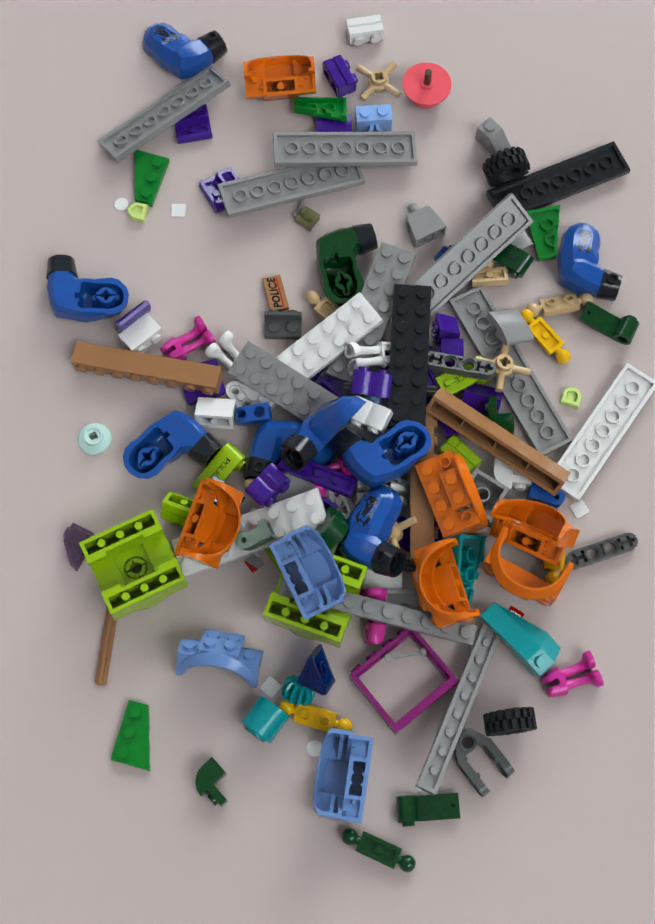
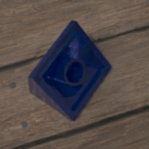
[297,644,336,696]

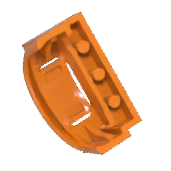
[415,450,488,539]
[481,526,574,606]

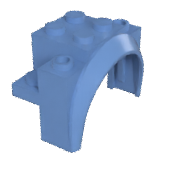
[269,525,346,620]
[313,728,374,823]

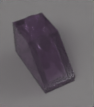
[63,523,95,571]

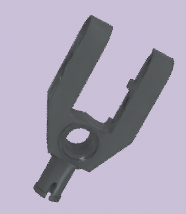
[454,728,515,797]

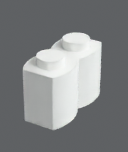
[350,395,393,435]

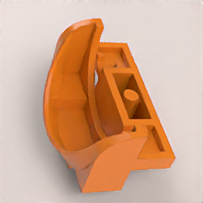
[243,55,316,101]
[174,477,244,569]
[489,498,580,566]
[412,538,480,628]

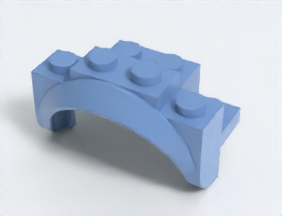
[176,629,264,688]

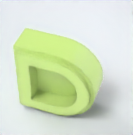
[128,203,149,223]
[559,387,581,409]

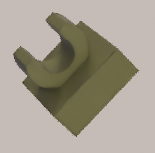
[295,206,320,231]

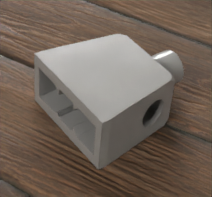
[405,203,447,249]

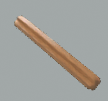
[95,607,117,686]

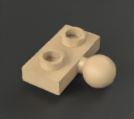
[471,260,509,287]

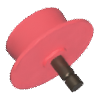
[402,62,452,109]

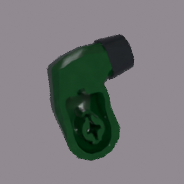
[316,223,378,306]

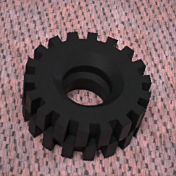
[482,146,530,187]
[483,707,537,736]

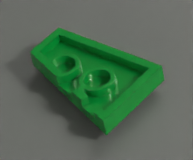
[294,97,347,122]
[135,150,170,207]
[526,205,560,262]
[110,700,150,771]

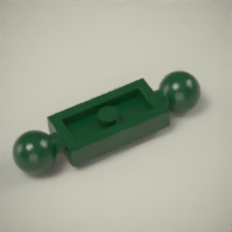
[342,828,416,872]

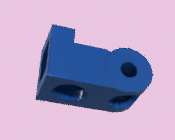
[235,402,272,426]
[526,482,565,509]

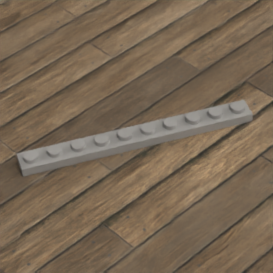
[278,576,477,646]
[415,620,499,796]

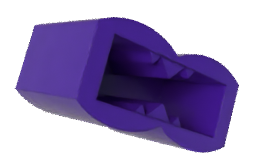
[350,366,393,399]
[245,463,291,508]

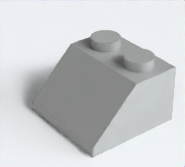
[466,468,510,521]

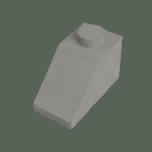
[475,117,511,154]

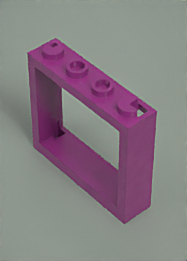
[349,629,459,735]

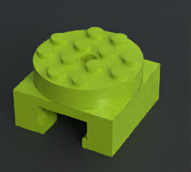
[79,509,188,621]
[263,550,368,648]

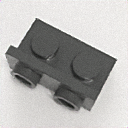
[264,310,302,340]

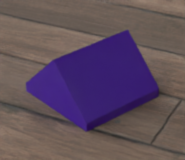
[462,383,503,415]

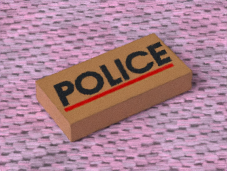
[262,275,289,311]

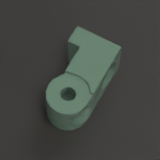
[235,518,277,551]

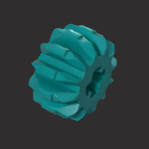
[281,675,316,706]

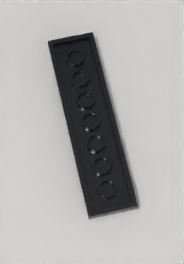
[486,141,630,211]
[387,284,431,429]

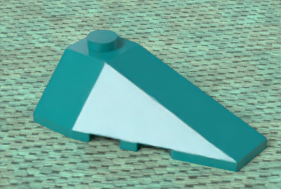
[442,534,486,610]
[480,602,560,676]

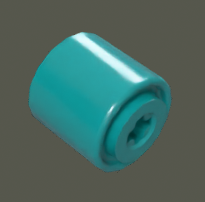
[241,695,290,743]

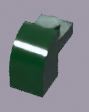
[483,396,514,435]
[315,506,349,550]
[195,757,228,807]

